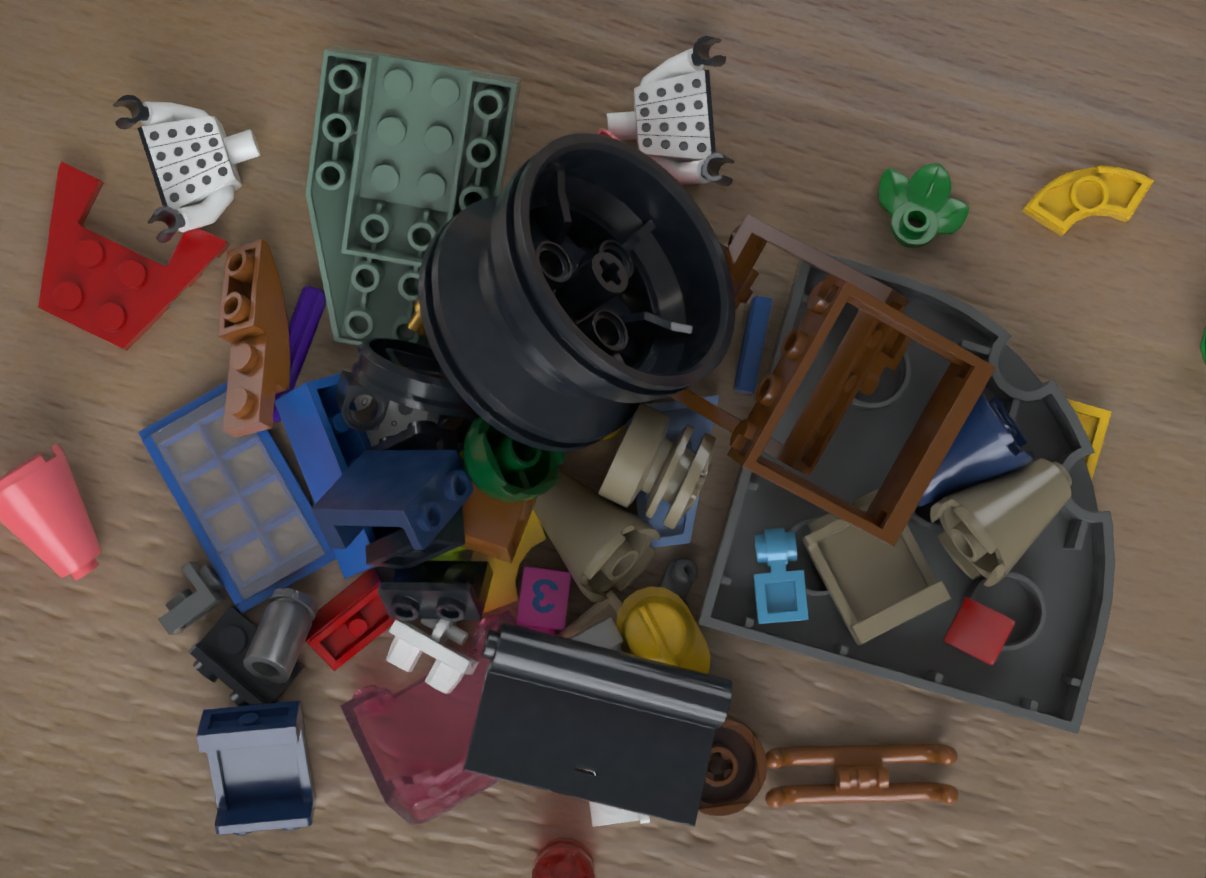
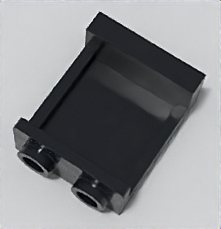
[362,420,465,570]

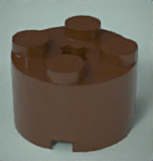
[698,714,767,816]

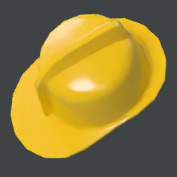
[616,586,711,674]

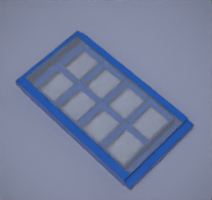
[138,381,336,613]

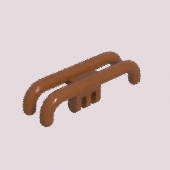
[765,744,959,808]

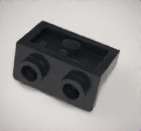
[378,561,493,622]
[188,606,305,706]

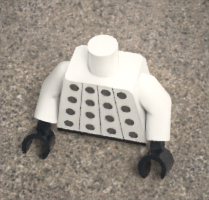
[607,36,735,186]
[113,95,261,243]

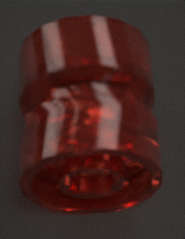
[532,837,595,878]

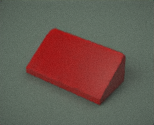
[305,568,399,672]

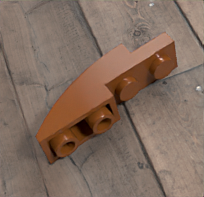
[218,239,290,438]

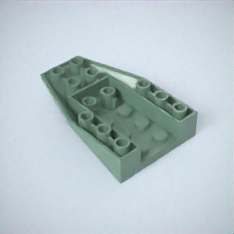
[305,45,522,347]

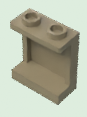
[802,489,951,645]

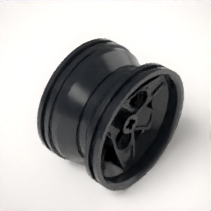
[418,133,735,452]

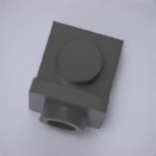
[158,561,226,635]

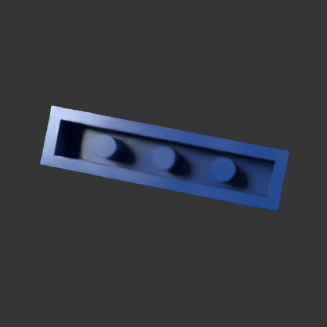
[275,373,388,579]

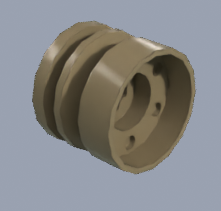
[598,403,717,529]

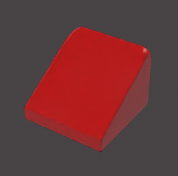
[943,597,1015,665]

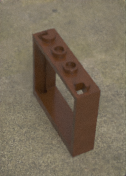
[670,214,909,476]
[727,274,996,546]

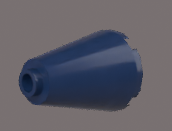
[918,386,1035,506]

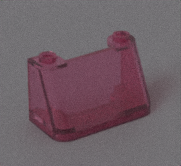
[340,610,519,825]

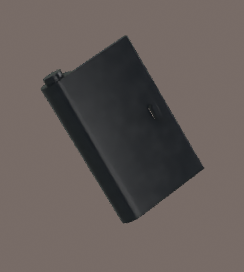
[463,621,732,827]

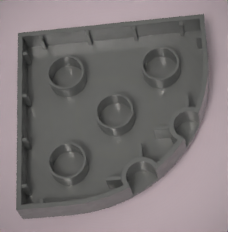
[696,253,1115,734]

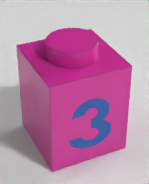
[516,566,572,634]

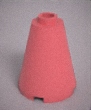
[0,443,102,581]

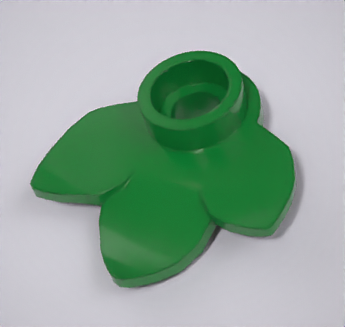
[878,163,969,248]

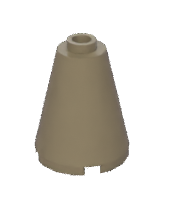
[930,458,1072,587]
[533,472,660,602]

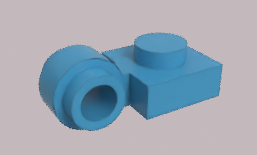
[753,527,809,624]

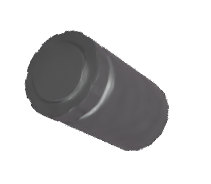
[243,588,318,683]

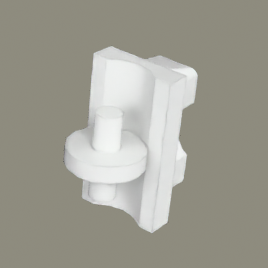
[386,619,479,694]

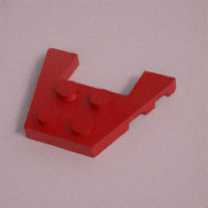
[38,161,230,350]

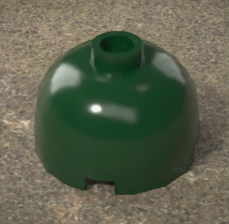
[463,416,565,503]

